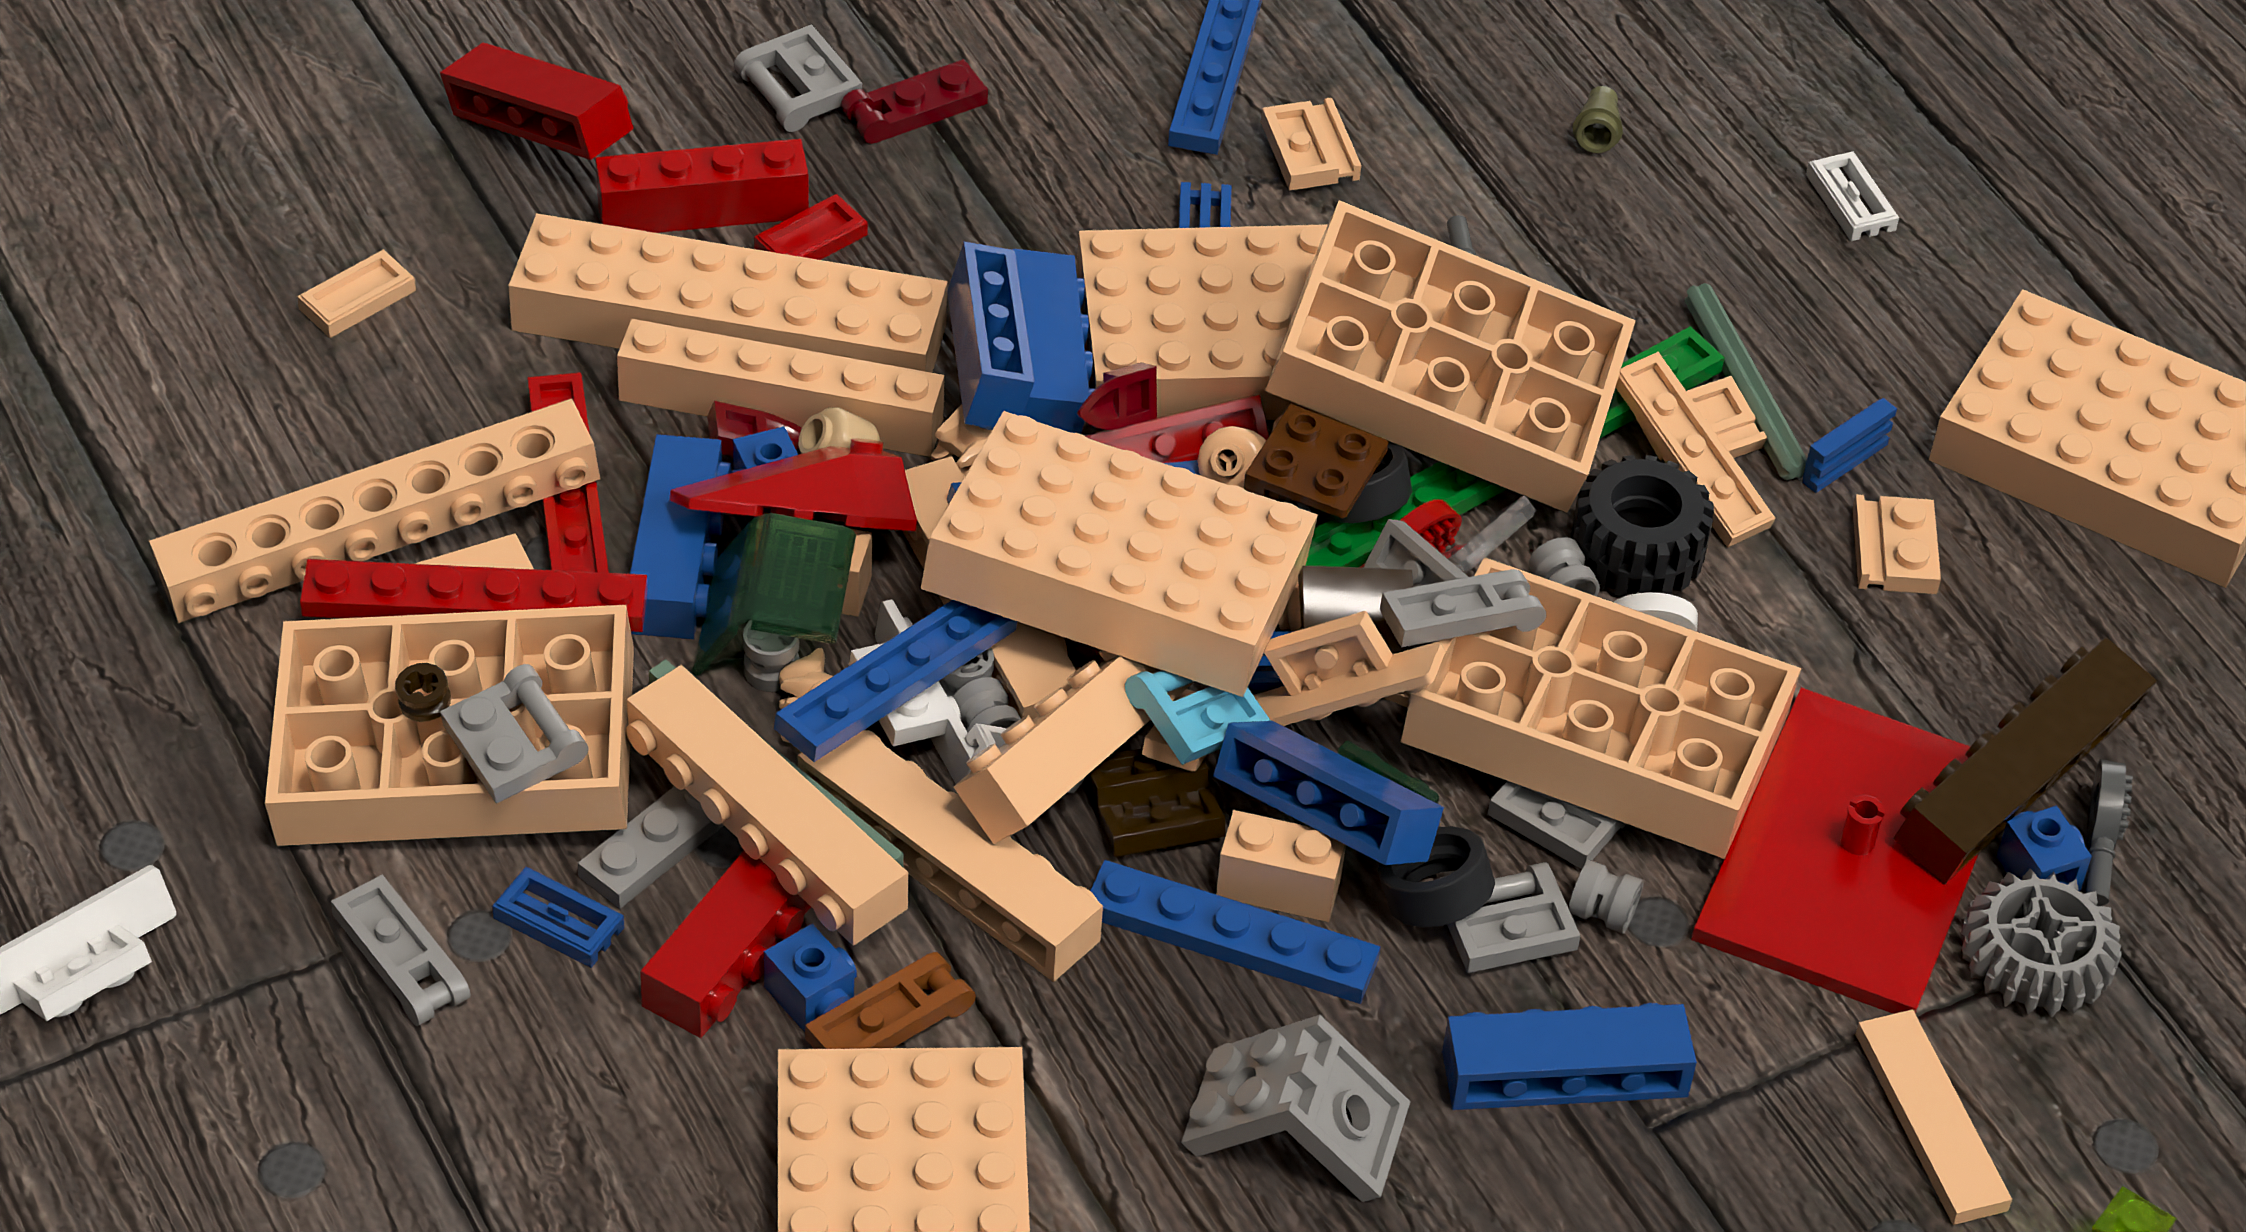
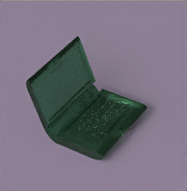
[692,513,856,676]

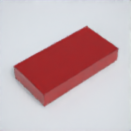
[754,194,868,260]

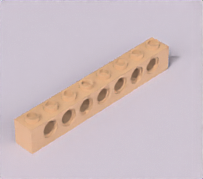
[149,399,600,623]

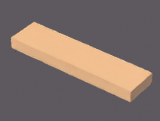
[1615,352,1776,548]
[1855,1009,2012,1225]

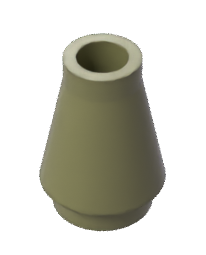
[1573,86,1623,153]

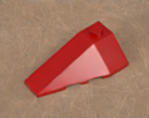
[669,438,917,531]

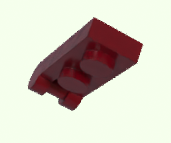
[840,59,988,144]

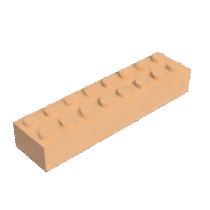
[509,213,948,373]

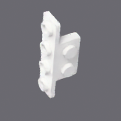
[849,599,978,784]
[0,865,176,1021]

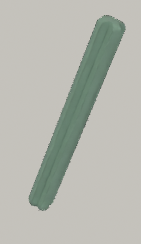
[1685,283,1807,481]

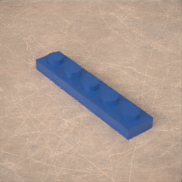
[1168,0,1262,155]
[774,600,1018,762]
[1090,860,1381,1004]

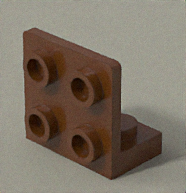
[1244,403,1388,518]

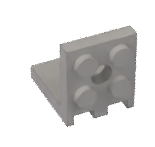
[1181,1015,1411,1202]

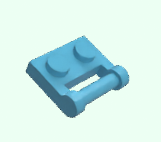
[1125,670,1271,765]

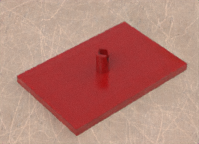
[1691,687,1980,1014]

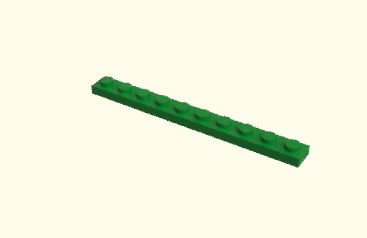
[1305,326,1725,568]

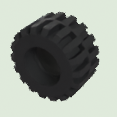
[1570,455,1714,597]

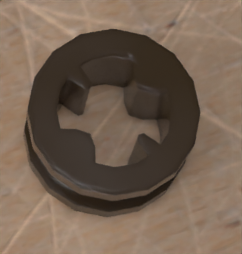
[395,663,451,722]

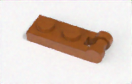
[805,952,976,1049]

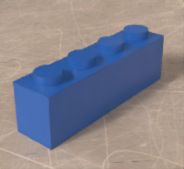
[947,241,1035,430]
[1013,249,1095,434]
[630,434,731,639]
[1213,721,1444,865]
[1442,1003,1697,1110]

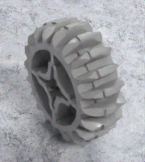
[1961,869,2121,1017]

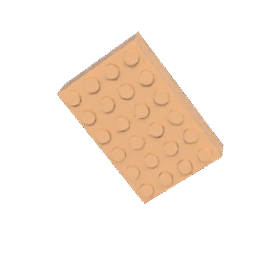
[1265,200,1636,513]
[1076,224,1328,420]
[1929,289,2246,588]
[921,411,1318,697]
[1401,557,1801,859]
[265,605,634,846]
[778,1047,1030,1232]

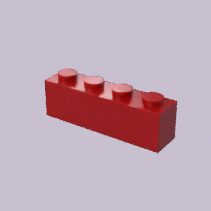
[440,42,634,160]
[596,139,809,233]
[640,851,811,1038]

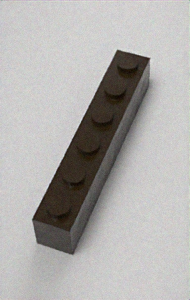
[1893,637,2157,884]

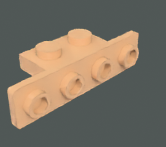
[1253,611,1446,726]

